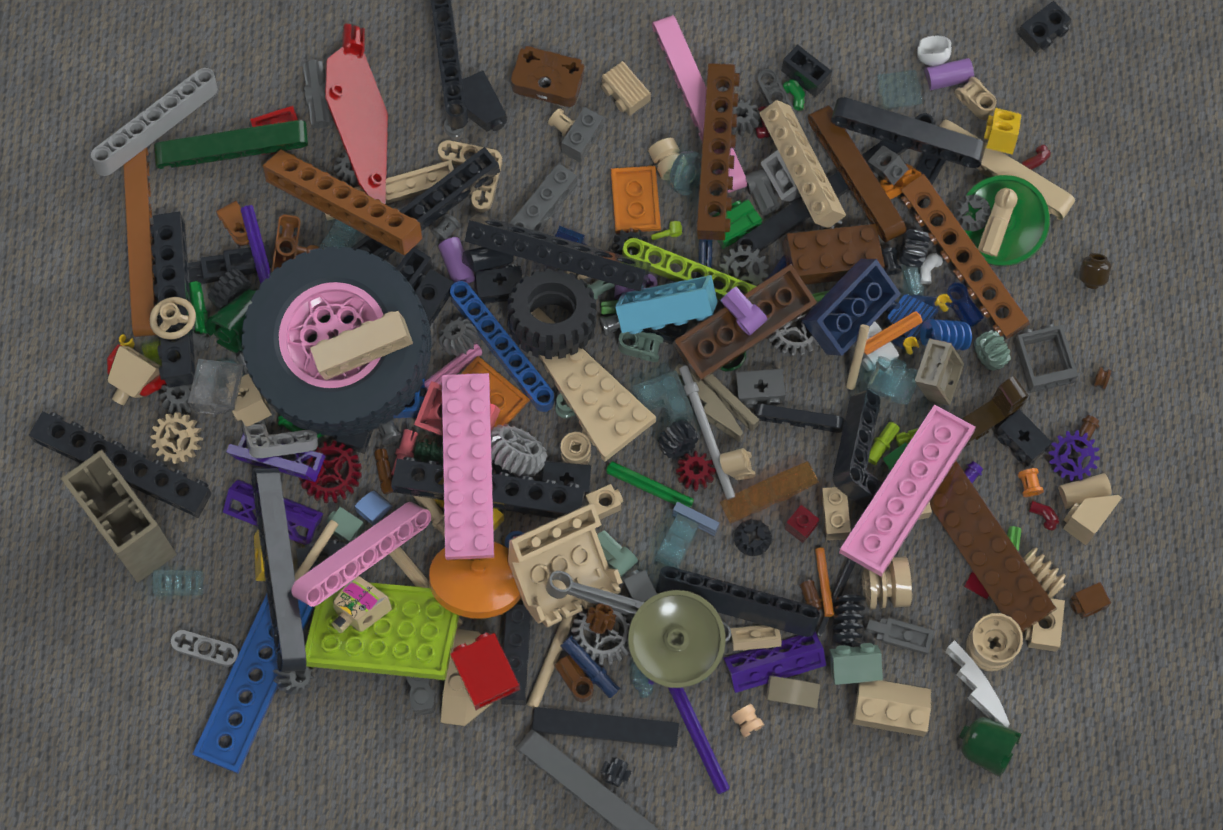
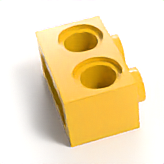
[984,108,1022,155]

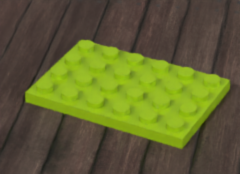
[305,582,459,680]

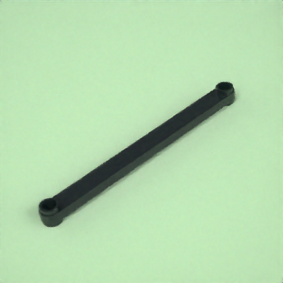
[736,113,934,259]

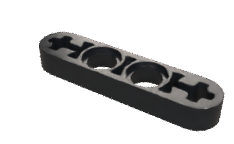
[754,404,845,433]

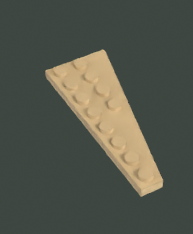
[531,308,656,461]

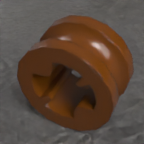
[1093,367,1111,390]

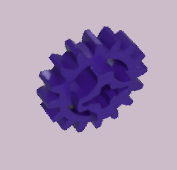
[1049,430,1100,481]

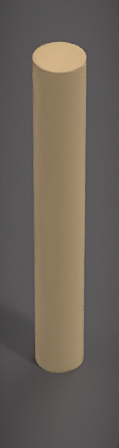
[846,324,870,390]
[295,520,338,581]

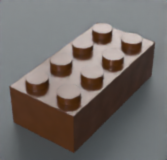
[782,224,885,285]

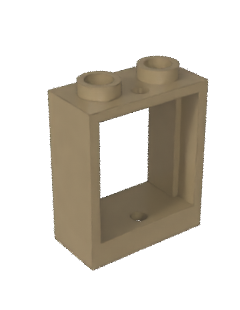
[915,338,964,406]

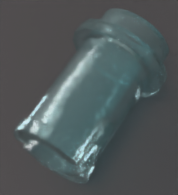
[904,267,925,296]

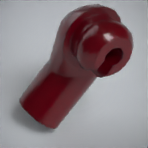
[756,106,770,139]
[1022,145,1051,170]
[1029,501,1059,531]

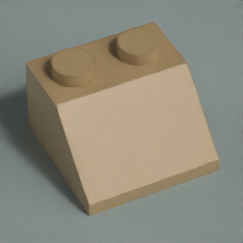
[1063,495,1122,545]

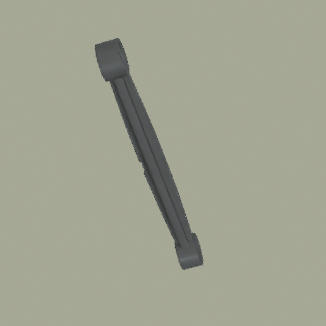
[546,571,731,644]

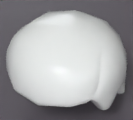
[917,36,951,66]

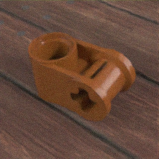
[216,200,249,246]

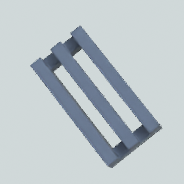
[673,502,720,536]

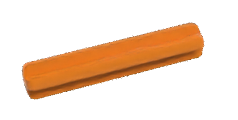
[864,311,923,355]

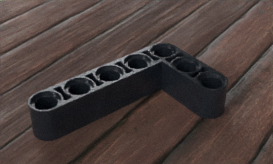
[833,388,883,510]

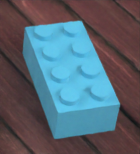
[615,275,718,334]

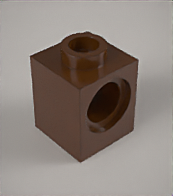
[1070,582,1111,619]

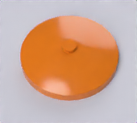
[429,542,521,618]

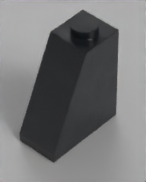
[453,70,507,132]

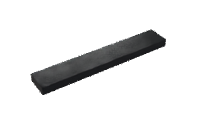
[532,707,679,748]

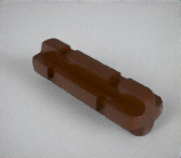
[374,448,393,494]

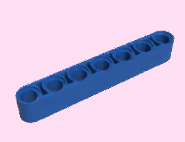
[450,281,554,412]

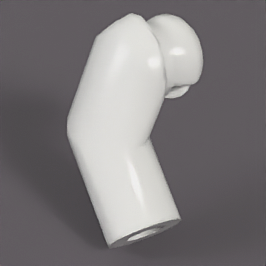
[919,253,943,284]

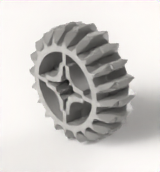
[768,301,819,356]
[491,424,547,477]
[571,605,632,666]

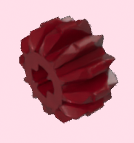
[676,451,716,492]

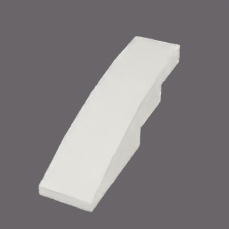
[945,640,1010,727]

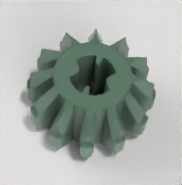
[974,330,1011,371]

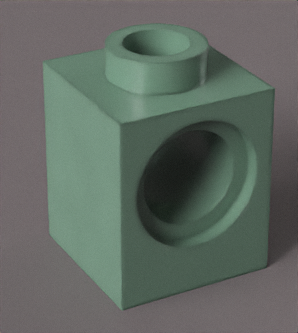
[326,507,365,544]

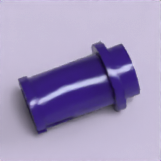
[964,461,983,484]

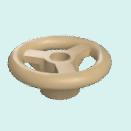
[150,297,196,339]

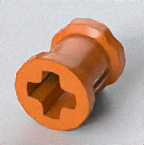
[1018,468,1044,497]

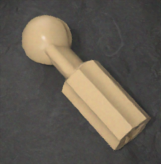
[978,188,1018,257]

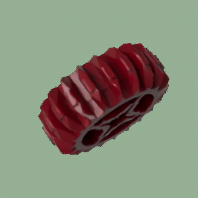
[299,440,362,504]

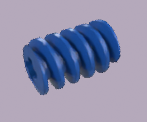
[920,319,972,350]

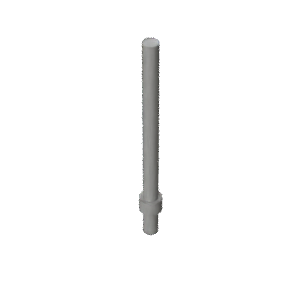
[679,366,736,500]

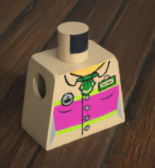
[332,576,392,633]

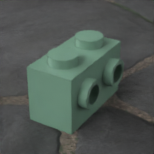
[830,643,883,685]

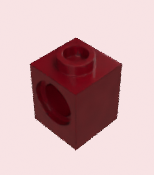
[785,505,820,543]

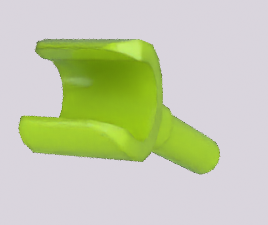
[651,221,682,240]

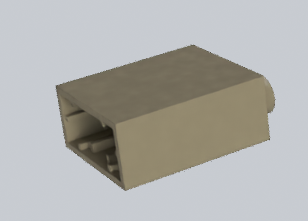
[61,450,177,583]

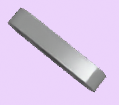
[171,630,239,667]

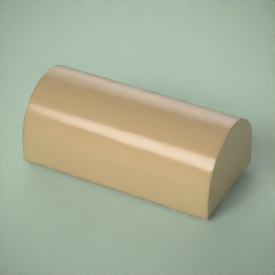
[1058,473,1111,509]

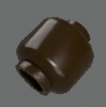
[1079,253,1111,289]

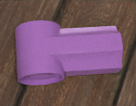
[720,287,767,335]

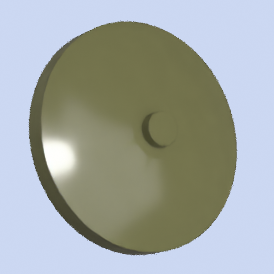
[628,590,726,688]

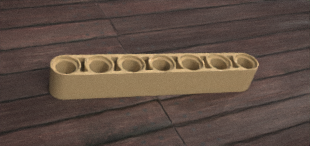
[939,120,1075,220]

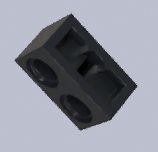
[1018,0,1071,53]

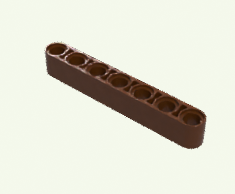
[807,105,906,242]

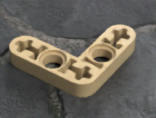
[438,141,502,212]

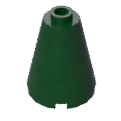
[205,290,258,353]

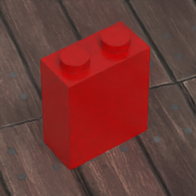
[450,633,520,710]

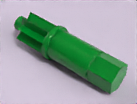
[190,281,208,334]

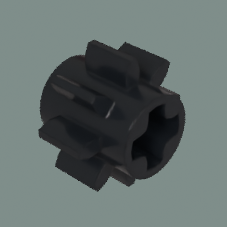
[601,757,632,787]

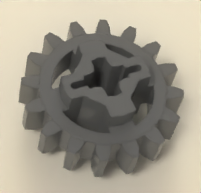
[719,245,769,291]

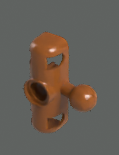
[271,215,319,273]

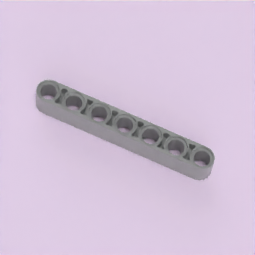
[91,68,218,176]

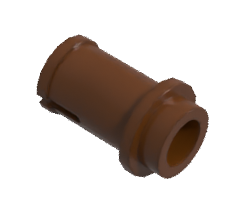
[1074,415,1099,446]
[799,580,823,610]

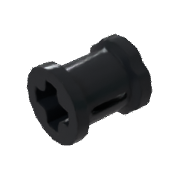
[881,247,902,276]

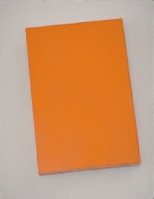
[611,166,661,233]
[461,356,530,428]

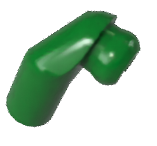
[783,79,805,111]

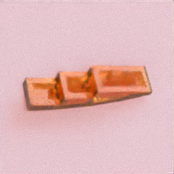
[720,461,819,524]

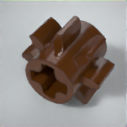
[585,604,617,634]

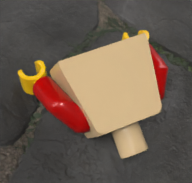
[107,335,166,405]

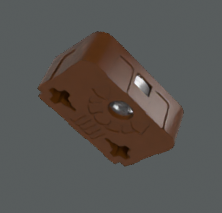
[511,46,584,107]

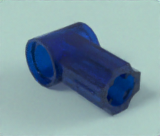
[945,283,984,328]

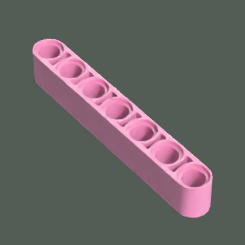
[292,502,431,606]

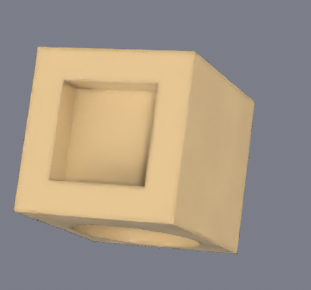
[585,484,623,520]

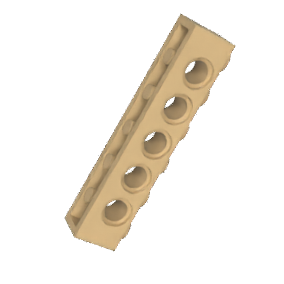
[760,100,846,228]

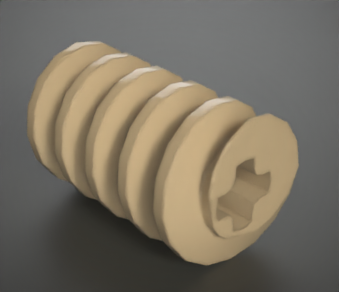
[1023,547,1068,599]

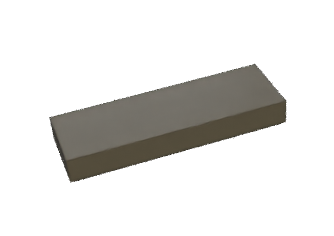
[703,374,759,431]

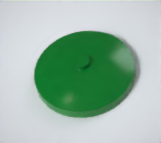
[964,175,1050,267]

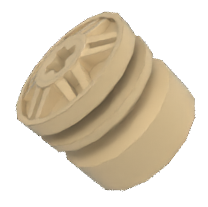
[862,556,912,609]
[966,613,1023,671]

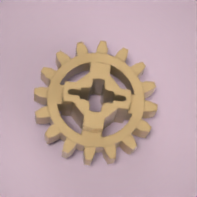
[151,413,203,464]

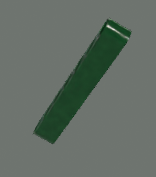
[154,120,309,169]

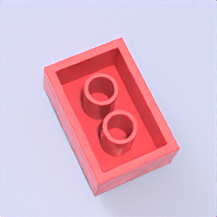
[414,381,501,437]

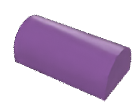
[924,58,974,90]
[438,237,476,283]

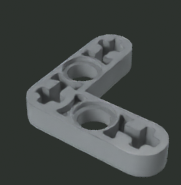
[242,419,318,458]

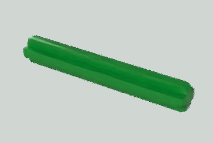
[606,462,694,508]

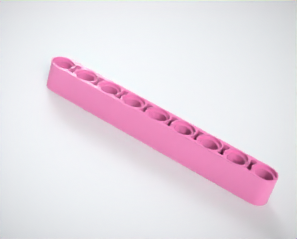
[652,15,747,193]

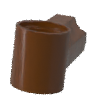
[554,655,593,702]

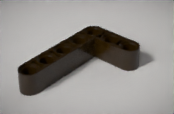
[962,376,1029,449]

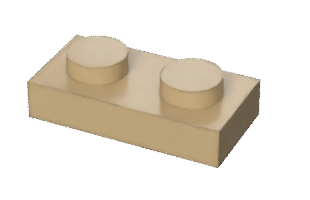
[730,625,781,651]

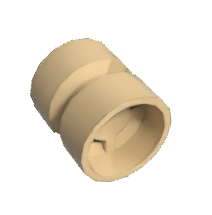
[648,138,688,180]
[561,432,591,465]

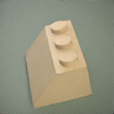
[853,681,931,737]

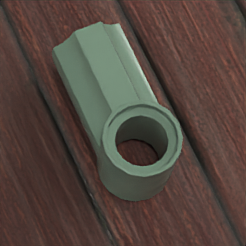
[597,530,638,577]

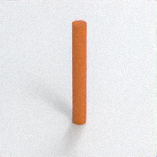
[815,548,834,617]

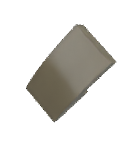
[766,676,821,708]

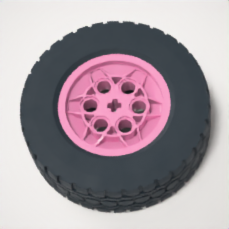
[242,247,432,436]

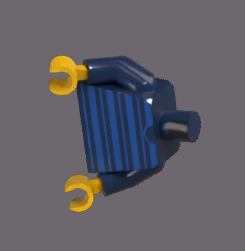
[884,294,952,355]

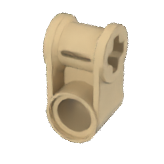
[955,77,996,120]
[720,448,755,480]

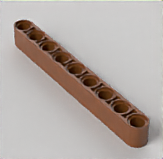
[124,147,158,337]

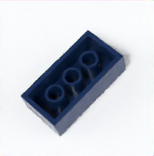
[802,259,901,356]

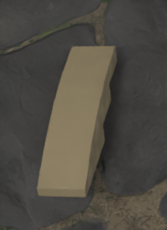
[673,363,743,442]

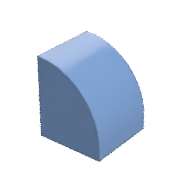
[355,491,393,526]

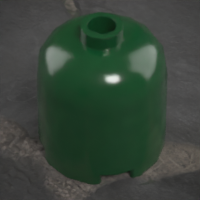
[959,718,1022,777]

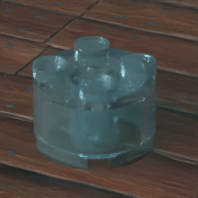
[867,356,918,404]

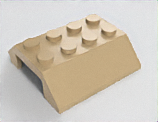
[508,503,622,627]

